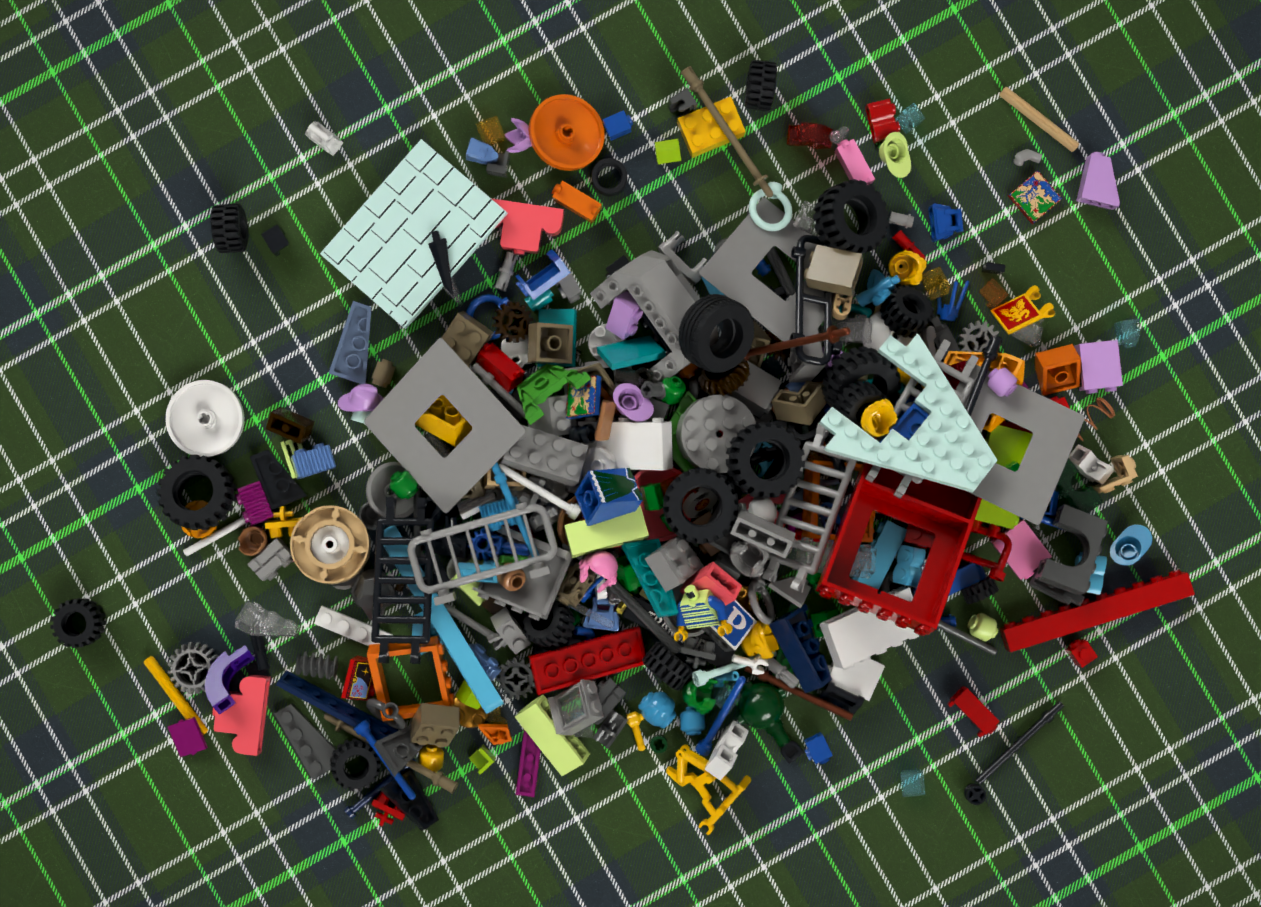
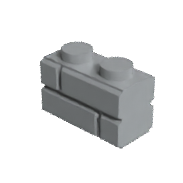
[248,538,293,581]

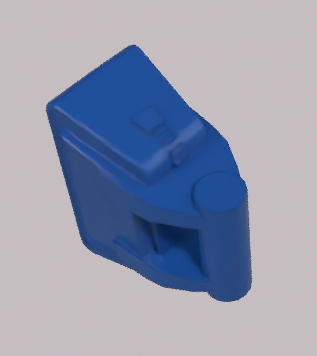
[928,203,964,242]

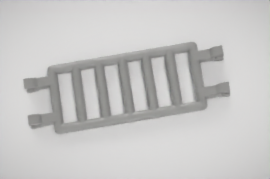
[865,339,979,499]
[762,423,857,593]

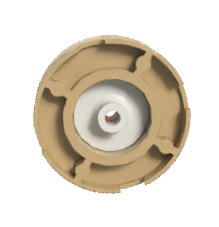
[290,506,371,584]

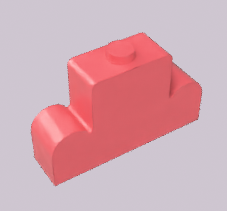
[491,198,564,255]
[212,675,271,756]

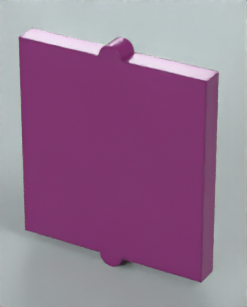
[168,717,208,757]

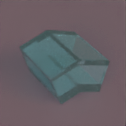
[900,769,925,797]

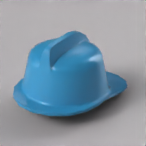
[1110,525,1152,566]

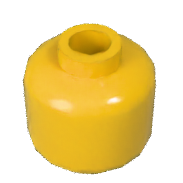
[418,744,444,773]

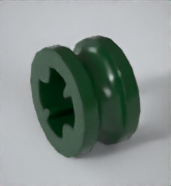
[650,735,668,753]

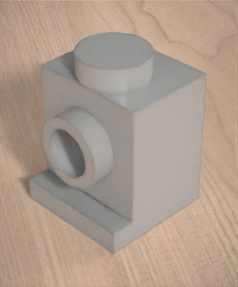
[555,271,582,304]

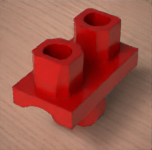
[371,792,405,827]

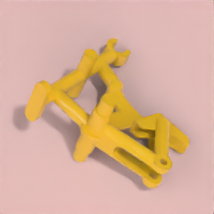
[666,744,751,835]

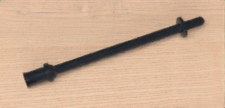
[965,335,1002,417]

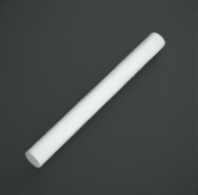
[183,517,246,556]

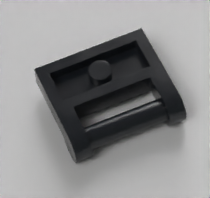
[818,681,865,714]

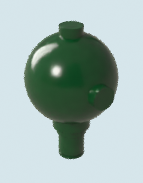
[735,680,790,747]

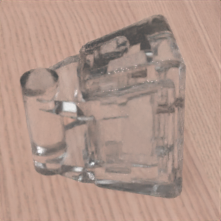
[1003,318,1045,347]

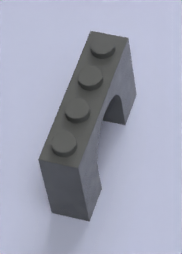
[1035,504,1108,596]

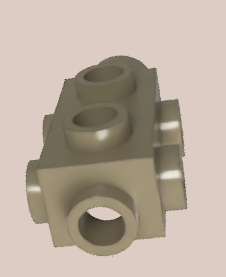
[557,554,597,607]

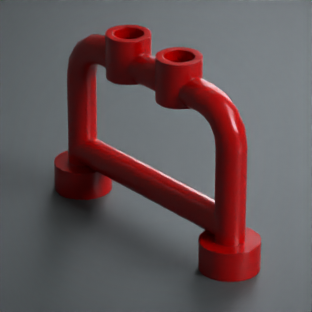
[961,520,1012,582]

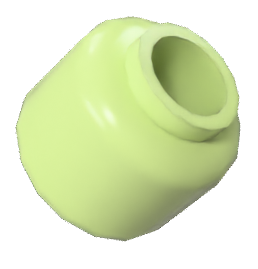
[968,613,998,641]

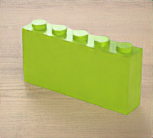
[975,425,1033,529]

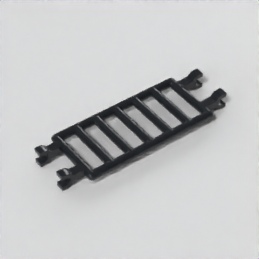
[371,497,435,664]

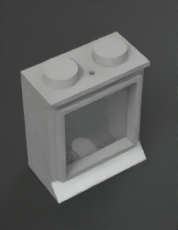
[548,679,604,736]

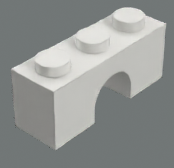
[705,720,749,781]

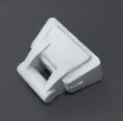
[305,121,343,156]

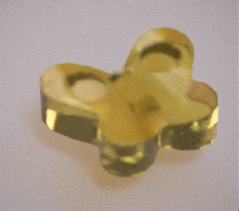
[486,706,508,724]

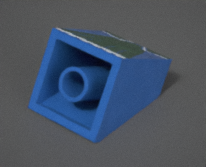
[575,468,643,526]

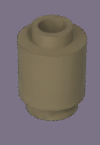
[372,359,396,388]

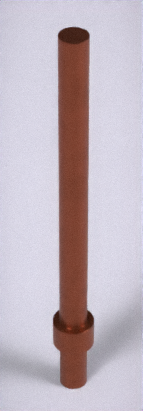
[744,666,854,721]

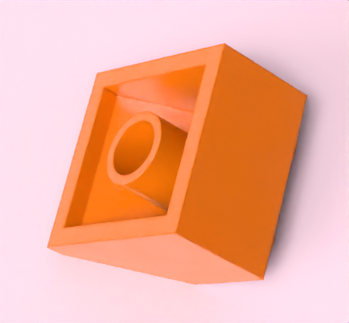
[1035,344,1081,396]

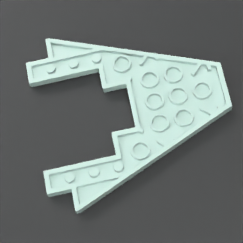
[819,334,997,493]

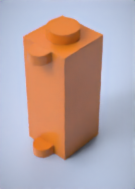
[552,180,602,223]

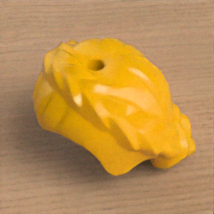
[888,250,927,285]
[861,398,898,437]

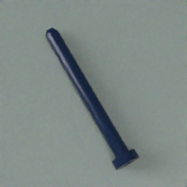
[344,757,416,819]

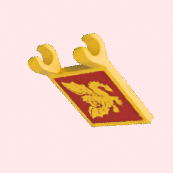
[990,285,1055,335]

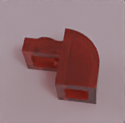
[787,122,833,149]

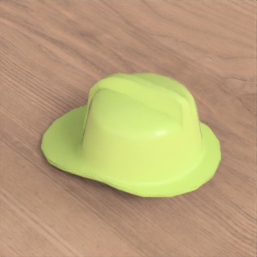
[879,132,911,178]

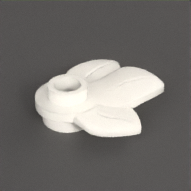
[501,335,532,368]

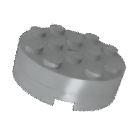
[676,395,756,473]

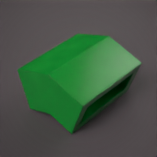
[639,483,664,511]

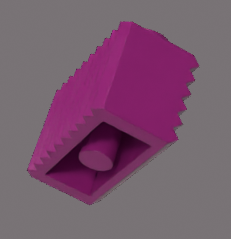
[235,481,274,526]

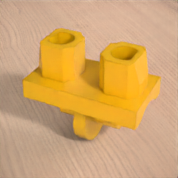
[265,506,302,538]

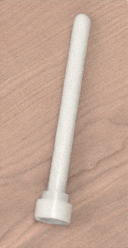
[499,464,581,521]

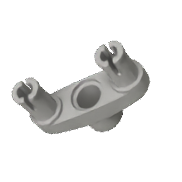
[658,231,707,285]

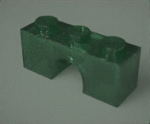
[1057,458,1103,513]

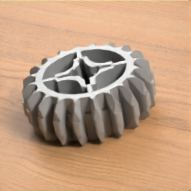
[168,642,219,694]

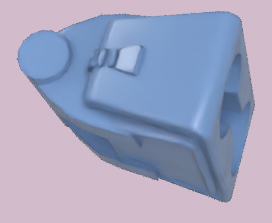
[466,138,498,165]
[583,597,620,631]

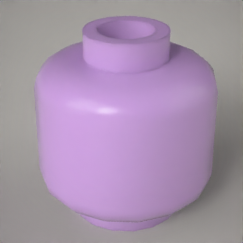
[987,368,1018,397]

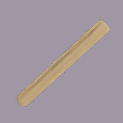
[999,87,1079,152]

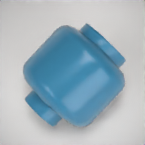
[680,707,705,735]

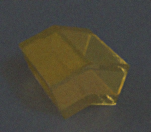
[476,116,506,146]

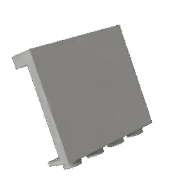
[472,525,572,621]

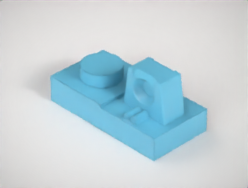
[458,560,498,583]

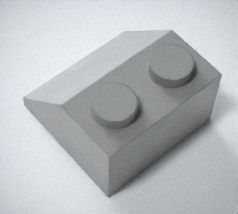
[528,395,571,436]

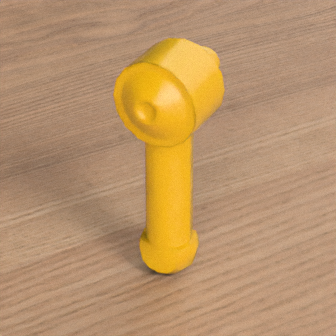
[626,711,646,751]

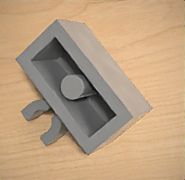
[487,607,531,655]

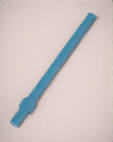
[492,462,539,557]

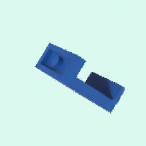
[515,249,571,300]

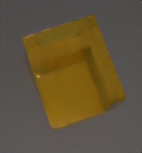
[921,266,950,300]

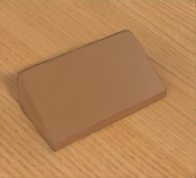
[594,399,616,441]

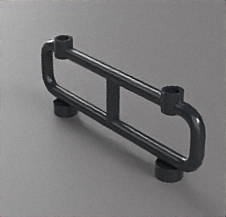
[789,235,842,366]

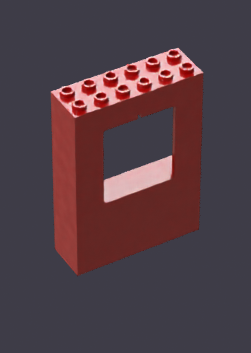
[815,437,982,636]

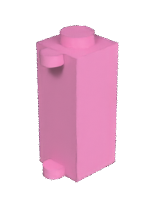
[834,139,875,185]

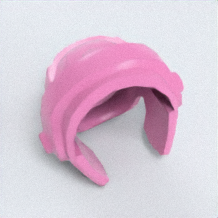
[579,551,618,593]

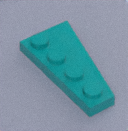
[622,539,678,618]

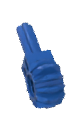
[468,528,530,561]

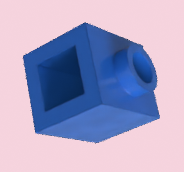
[603,110,633,141]
[803,732,833,765]

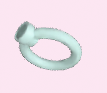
[749,182,792,231]

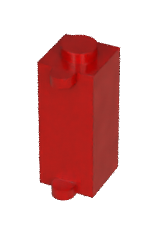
[476,343,525,392]
[947,686,1000,738]

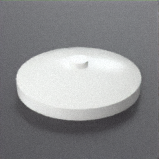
[166,380,245,457]

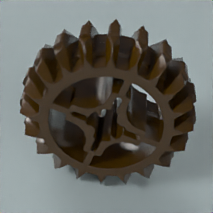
[698,358,750,396]

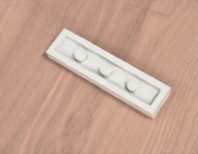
[314,605,393,646]

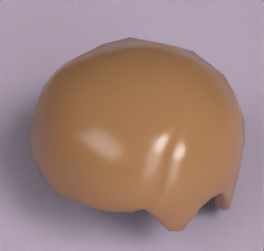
[238,526,268,556]

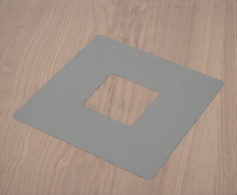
[699,198,843,351]
[364,338,525,513]
[956,365,1085,525]

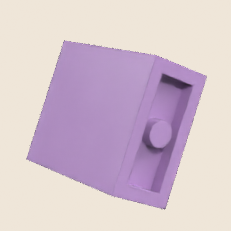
[1074,340,1123,394]

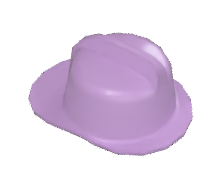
[613,383,654,422]
[338,384,384,412]

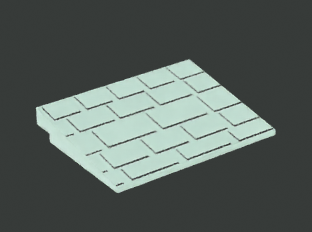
[320,139,508,329]

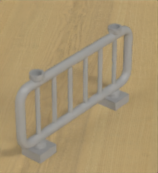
[407,501,558,606]

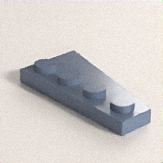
[329,301,372,384]

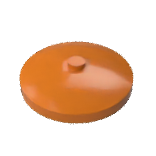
[529,94,605,171]

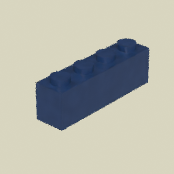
[769,603,832,693]

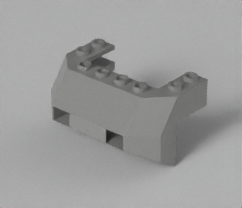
[590,250,719,384]

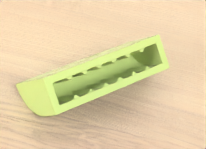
[564,505,649,558]
[515,695,590,776]

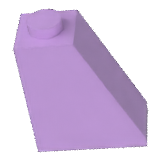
[1076,152,1120,210]

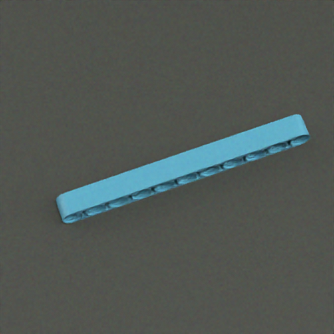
[383,526,504,714]

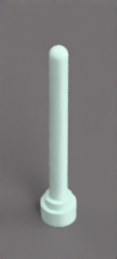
[692,651,777,687]

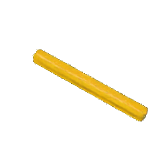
[144,656,208,735]

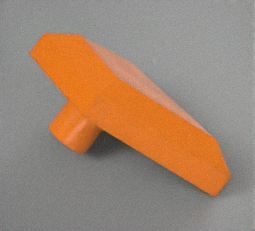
[479,724,512,745]

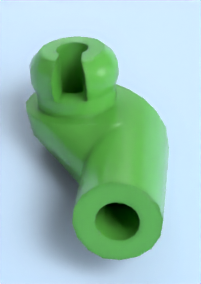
[499,555,528,565]

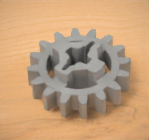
[958,321,1001,352]

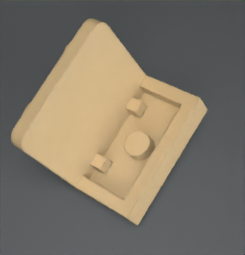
[1090,455,1138,493]

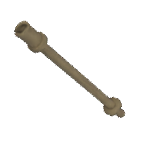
[681,66,773,198]
[324,713,458,794]

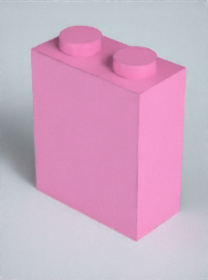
[990,519,1052,580]

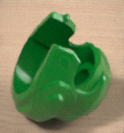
[682,678,718,715]

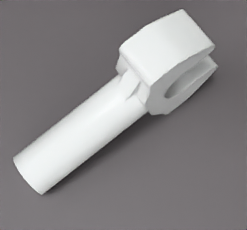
[732,654,768,675]

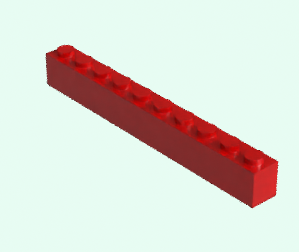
[999,570,1195,652]

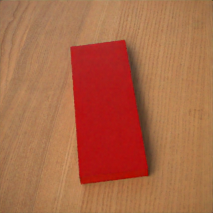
[529,626,646,695]

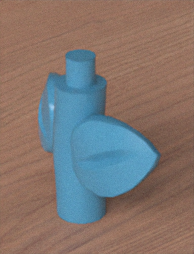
[855,269,901,307]

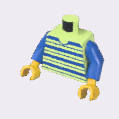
[674,585,733,641]

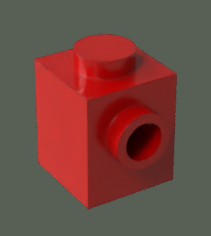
[1065,639,1098,668]

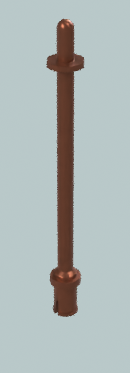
[745,325,851,361]

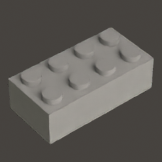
[500,425,588,487]

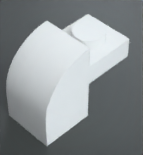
[1068,444,1115,485]

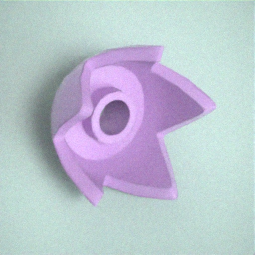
[504,118,532,153]

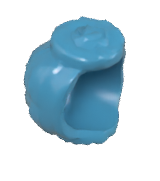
[638,691,676,729]

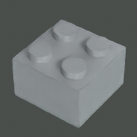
[645,536,702,592]

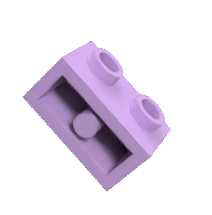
[606,291,643,340]

